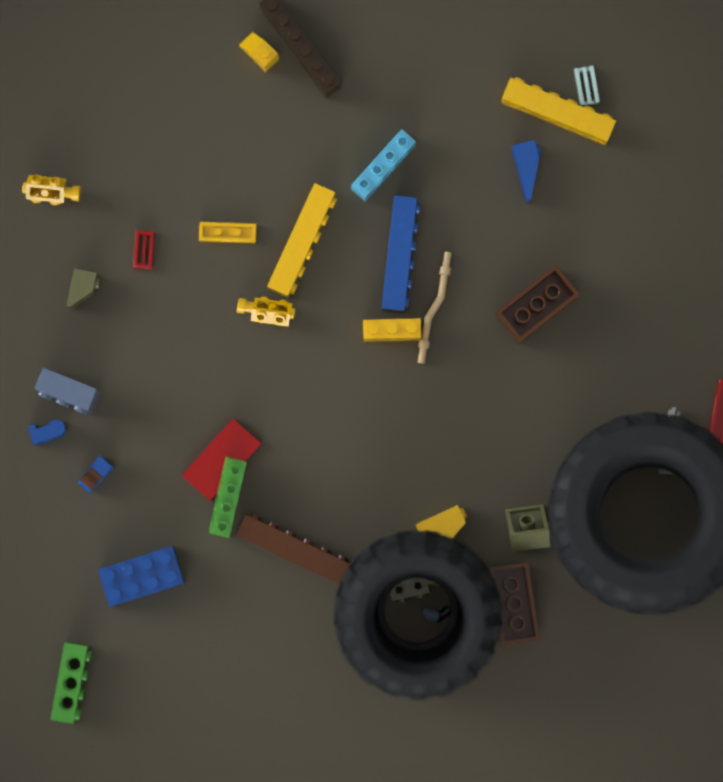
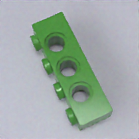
[209,456,247,538]
[50,642,92,724]

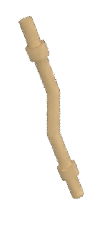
[417,252,452,364]

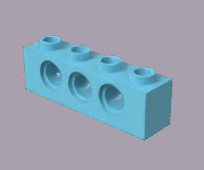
[351,129,416,202]

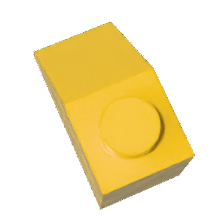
[239,32,279,72]

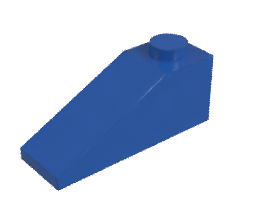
[511,140,541,203]

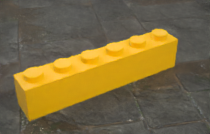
[501,77,616,145]
[267,183,337,298]

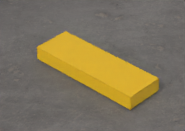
[199,222,257,243]

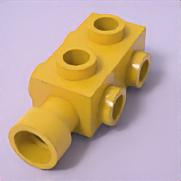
[22,175,81,205]
[237,297,296,327]

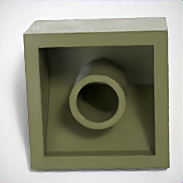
[505,504,550,552]

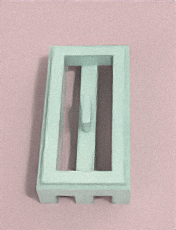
[574,66,599,106]

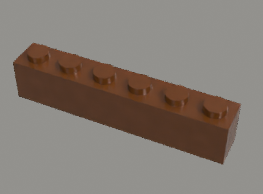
[236,513,350,585]

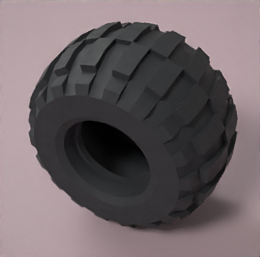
[334,530,503,700]

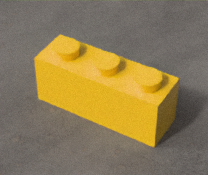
[363,318,421,342]

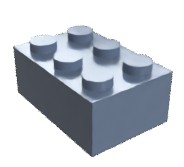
[34,368,101,415]

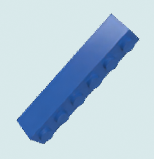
[381,195,420,313]

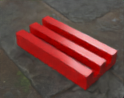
[133,230,155,270]

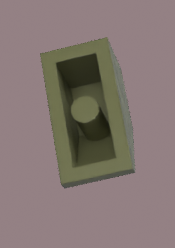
[66,269,101,309]

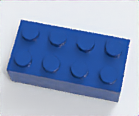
[98,546,185,607]

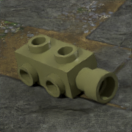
[388,578,441,603]

